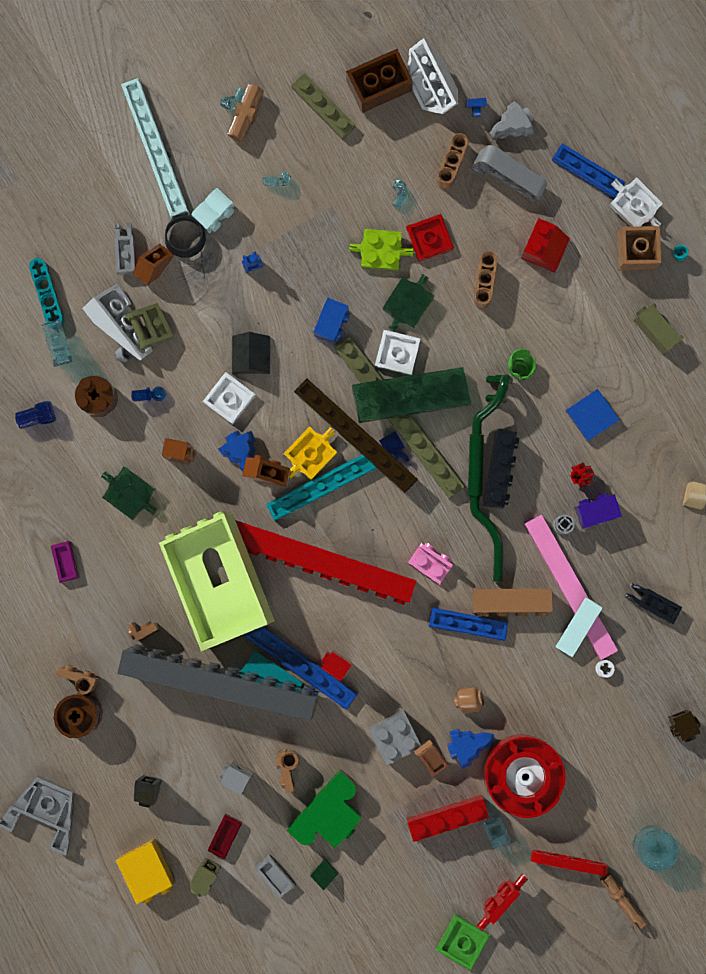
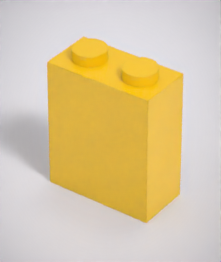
[116,838,175,905]

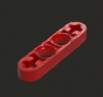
[530,850,608,876]

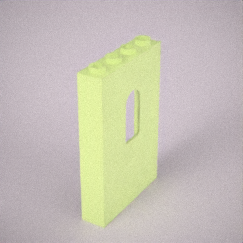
[159,511,275,651]

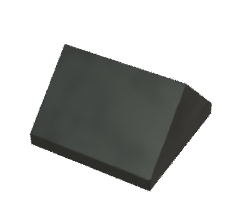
[232,332,270,374]

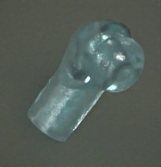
[220,88,246,109]
[263,172,291,187]

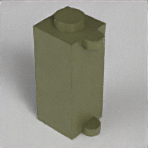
[634,303,684,355]

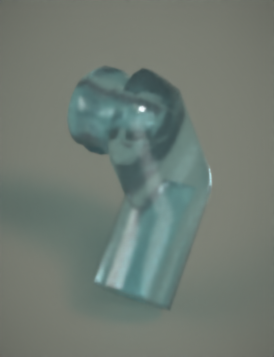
[392,180,408,209]

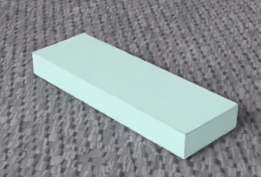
[556,597,603,657]

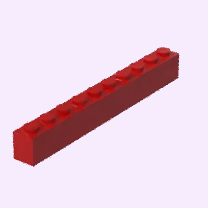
[235,520,417,605]

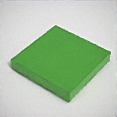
[436,913,490,971]

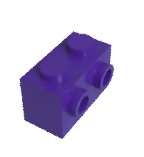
[574,493,622,529]

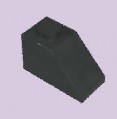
[134,775,162,807]

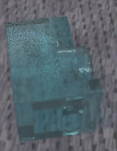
[482,815,511,849]

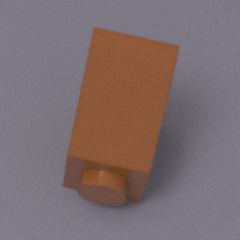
[133,244,174,285]

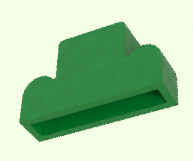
[287,768,361,848]

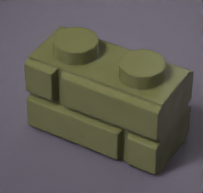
[189,858,221,897]

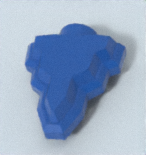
[218,431,256,471]
[447,729,495,769]

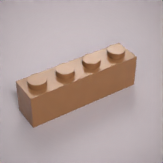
[472,589,553,616]

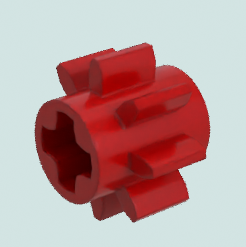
[570,462,595,488]

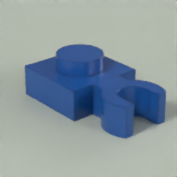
[242,252,263,273]

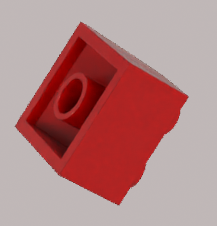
[521,218,570,273]

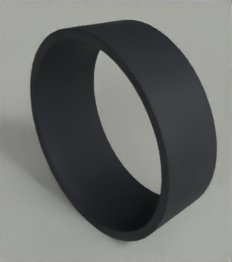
[165,216,206,258]

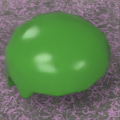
[507,349,536,380]

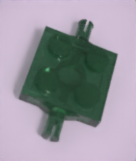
[383,274,435,332]
[101,467,158,520]

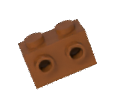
[242,455,290,487]

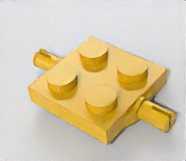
[283,426,337,480]

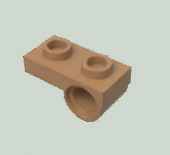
[57,664,100,695]
[275,749,299,793]

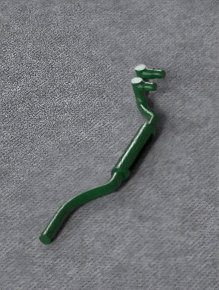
[468,374,513,582]

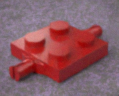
[477,874,528,931]

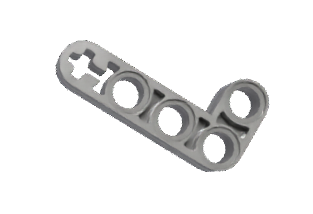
[472,145,548,201]

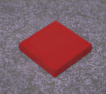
[406,214,454,262]

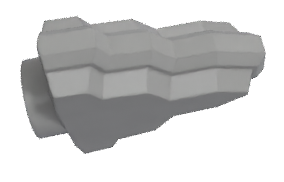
[489,101,534,140]

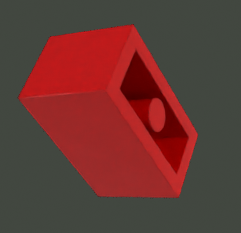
[321,650,352,682]

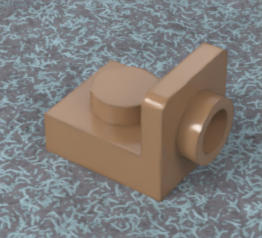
[128,621,161,641]

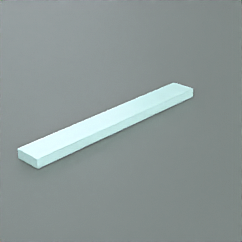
[121,78,189,219]

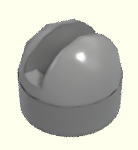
[115,347,132,363]

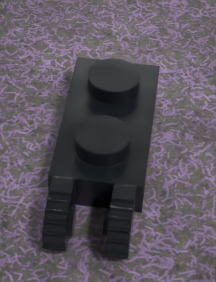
[625,583,682,624]

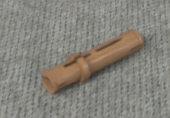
[600,873,647,930]

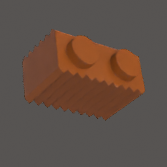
[162,438,196,465]

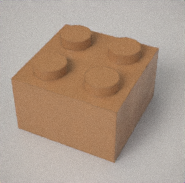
[617,226,661,271]

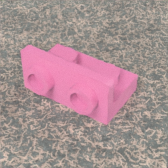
[408,543,453,585]

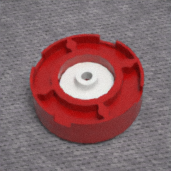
[483,734,566,818]

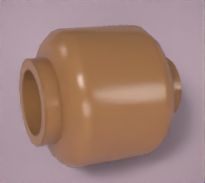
[454,687,484,714]

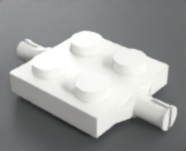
[609,177,663,227]

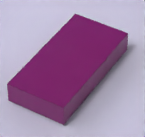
[51,541,80,583]

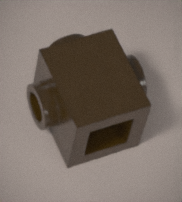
[668,710,701,742]

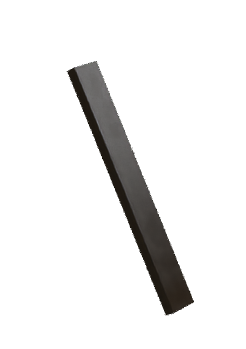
[294,378,418,494]

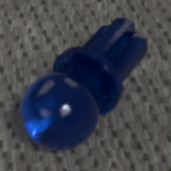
[131,386,166,402]

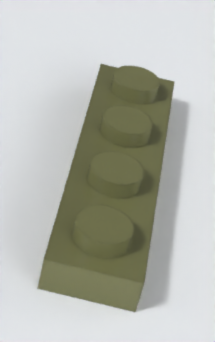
[291,73,355,139]

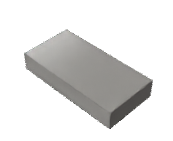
[255,854,296,899]

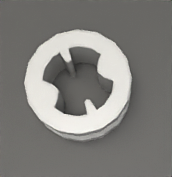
[595,660,615,678]

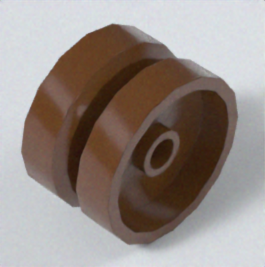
[53,693,103,739]

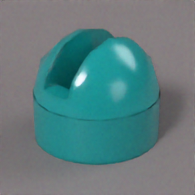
[673,245,689,262]

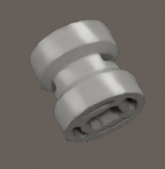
[552,514,575,535]

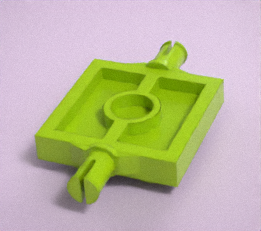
[349,229,413,271]

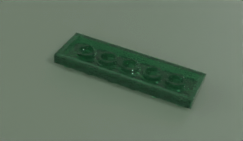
[352,367,471,423]

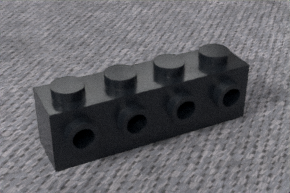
[483,429,519,510]

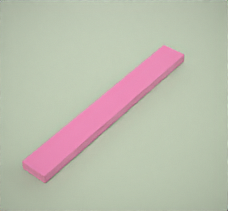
[524,515,618,660]

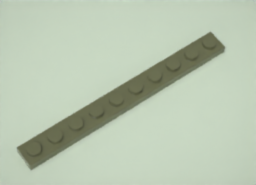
[335,337,464,498]

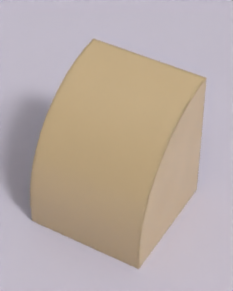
[683,481,706,510]

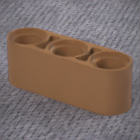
[437,133,468,190]
[473,251,497,309]

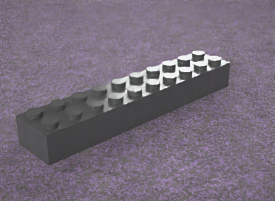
[117,644,319,721]

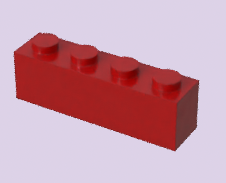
[407,795,489,842]

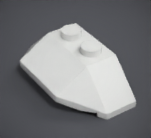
[407,38,458,114]

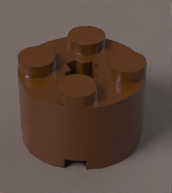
[75,376,118,417]

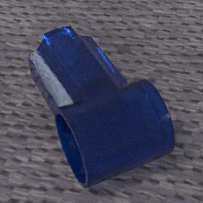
[15,401,56,429]

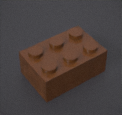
[346,49,413,113]

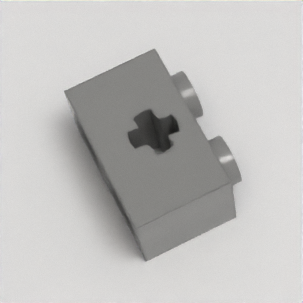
[219,761,254,795]

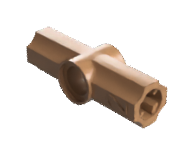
[228,84,264,142]

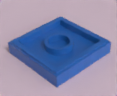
[566,389,619,442]

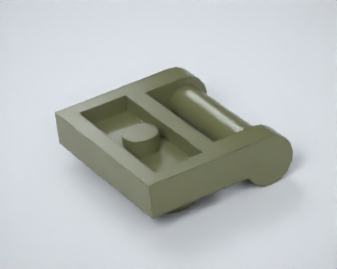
[126,303,173,350]

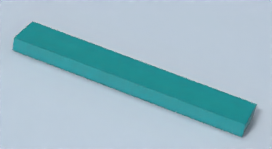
[266,455,376,521]

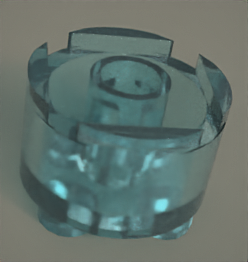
[633,825,678,871]

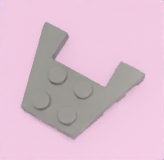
[0,776,75,856]

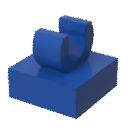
[466,98,487,117]

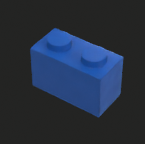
[313,297,351,344]

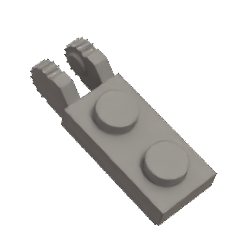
[114,223,136,275]

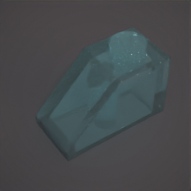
[41,320,73,367]

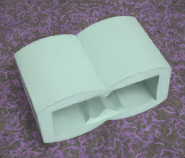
[191,188,235,233]

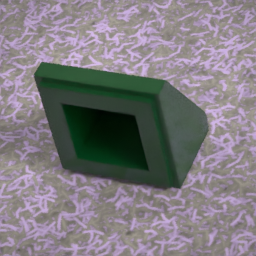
[310,859,338,890]

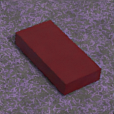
[207,813,243,859]

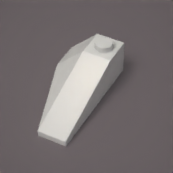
[82,284,153,360]

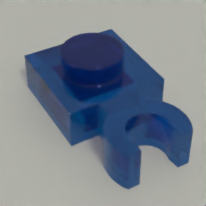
[379,431,409,462]

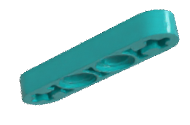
[29,258,65,329]

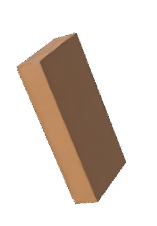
[414,740,449,777]

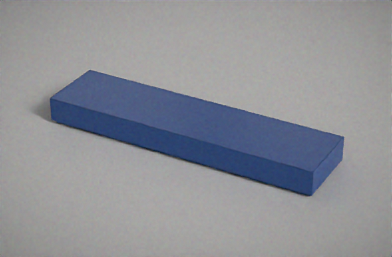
[552,143,626,199]
[429,607,509,641]

